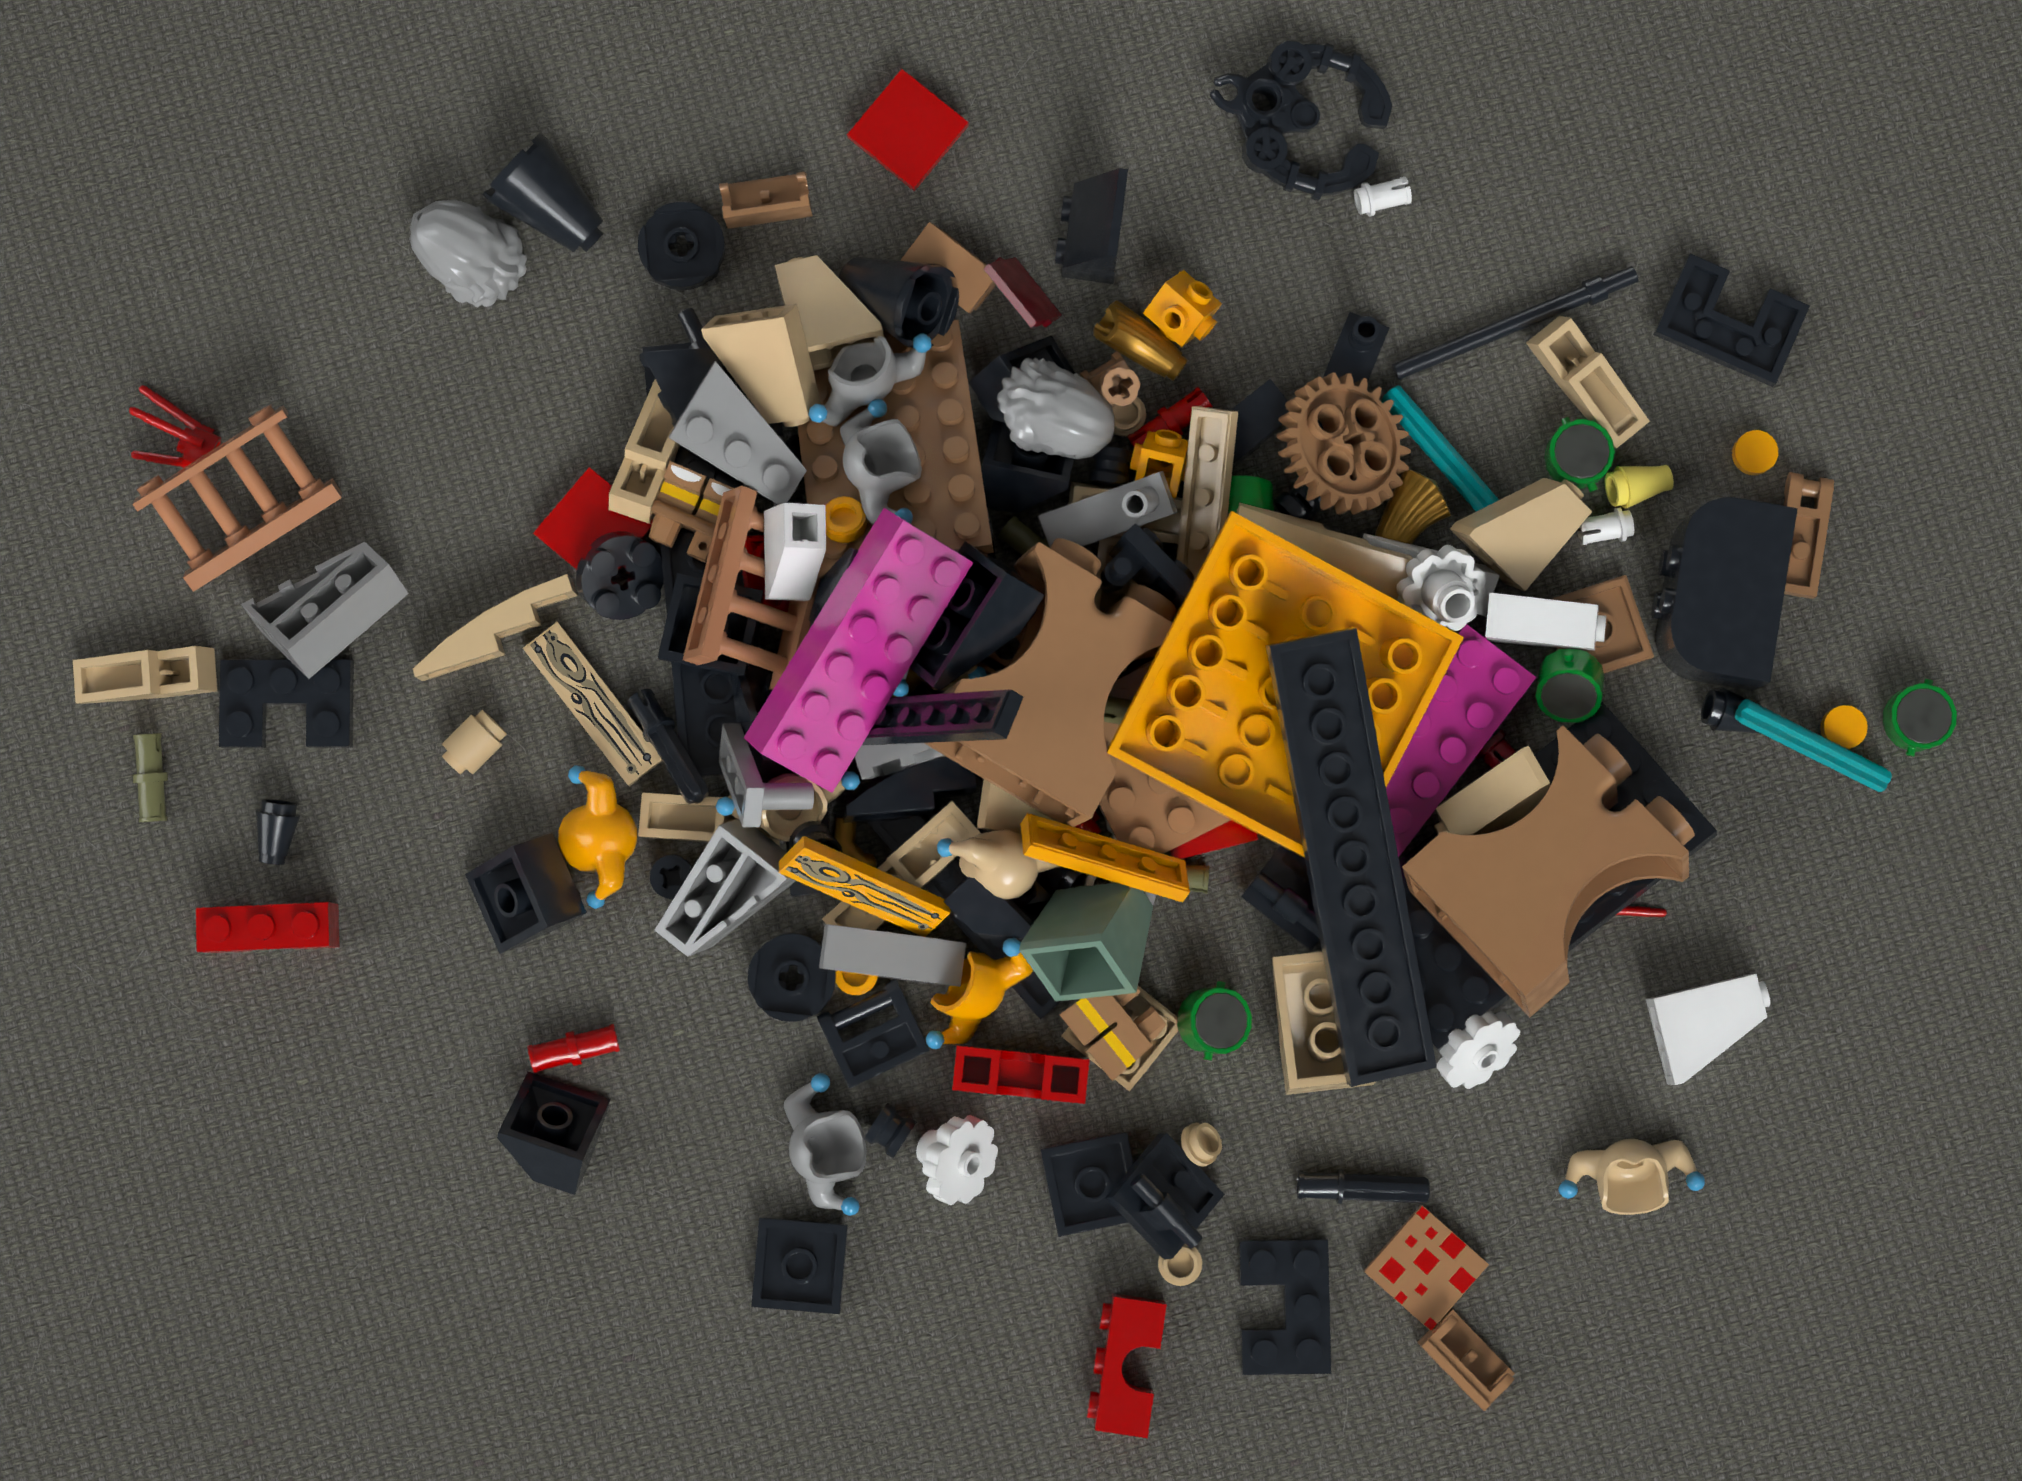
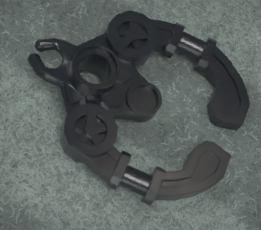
[1210,41,1393,201]

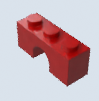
[196,902,340,953]
[952,1045,1090,1104]
[1087,1293,1167,1438]

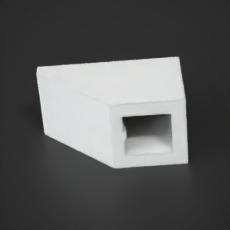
[764,503,826,601]

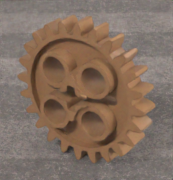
[1277,373,1411,515]

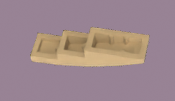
[1236,503,1413,600]
[413,574,578,681]
[822,801,981,930]

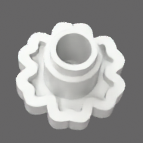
[1396,545,1487,631]
[1437,1011,1520,1089]
[916,1115,998,1205]

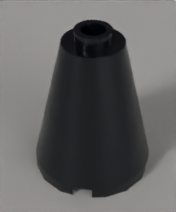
[482,133,604,252]
[839,257,959,349]

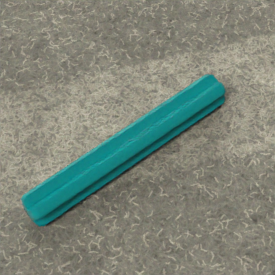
[1381,385,1499,512]
[1735,699,1892,792]

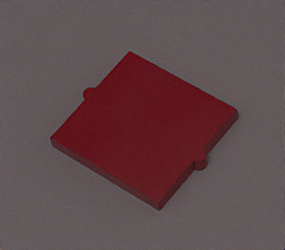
[984,257,1062,328]

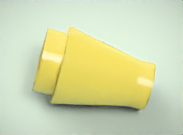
[1605,465,1674,509]

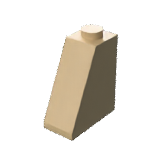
[775,255,884,371]
[701,304,821,427]
[1450,478,1592,591]
[1434,745,1550,835]

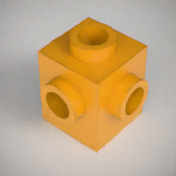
[1143,270,1222,347]
[1130,430,1188,498]

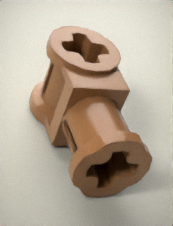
[1079,351,1140,406]

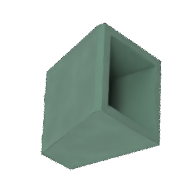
[1019,883,1153,1002]

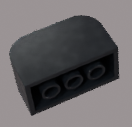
[1651,497,1798,691]

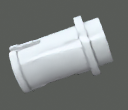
[1354,176,1412,217]
[1577,508,1634,545]

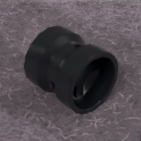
[1274,478,1329,521]

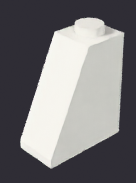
[1485,593,1607,651]
[1646,974,1770,1085]

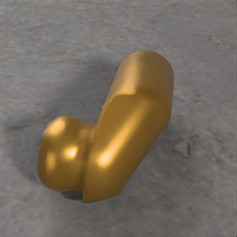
[834,818,877,868]

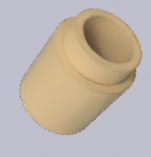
[442,710,507,774]

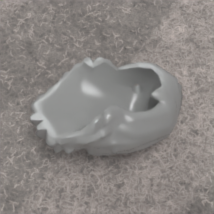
[409,199,527,308]
[997,358,1115,459]

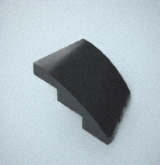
[640,348,783,437]

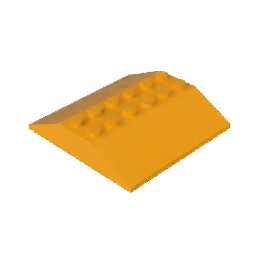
[1107,511,1464,858]

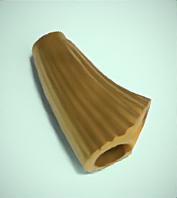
[1093,300,1189,381]
[1375,469,1451,544]

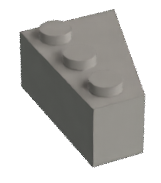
[668,361,807,505]

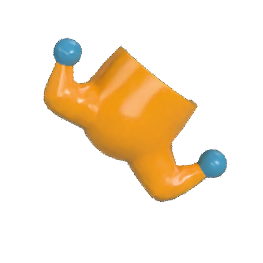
[558,765,638,909]
[926,938,1033,1049]

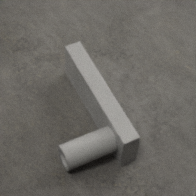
[1038,471,1178,547]
[719,723,814,827]

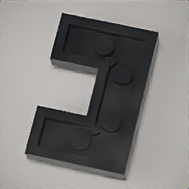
[1653,253,1810,387]
[219,660,354,748]
[1239,1239,1331,1375]

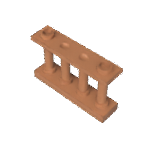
[133,405,342,592]
[683,486,821,690]

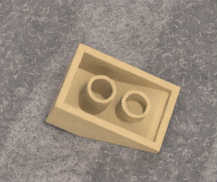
[1272,952,1375,1095]

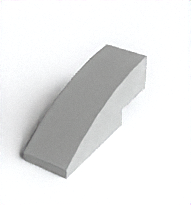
[819,924,966,987]

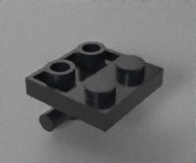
[1100,523,1194,609]
[1241,845,1320,951]
[1105,1133,1225,1260]

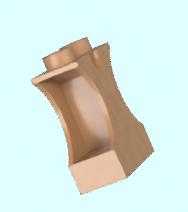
[924,538,1177,827]
[1402,726,1695,1018]

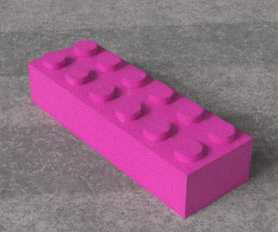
[744,508,973,793]
[1386,624,1536,857]

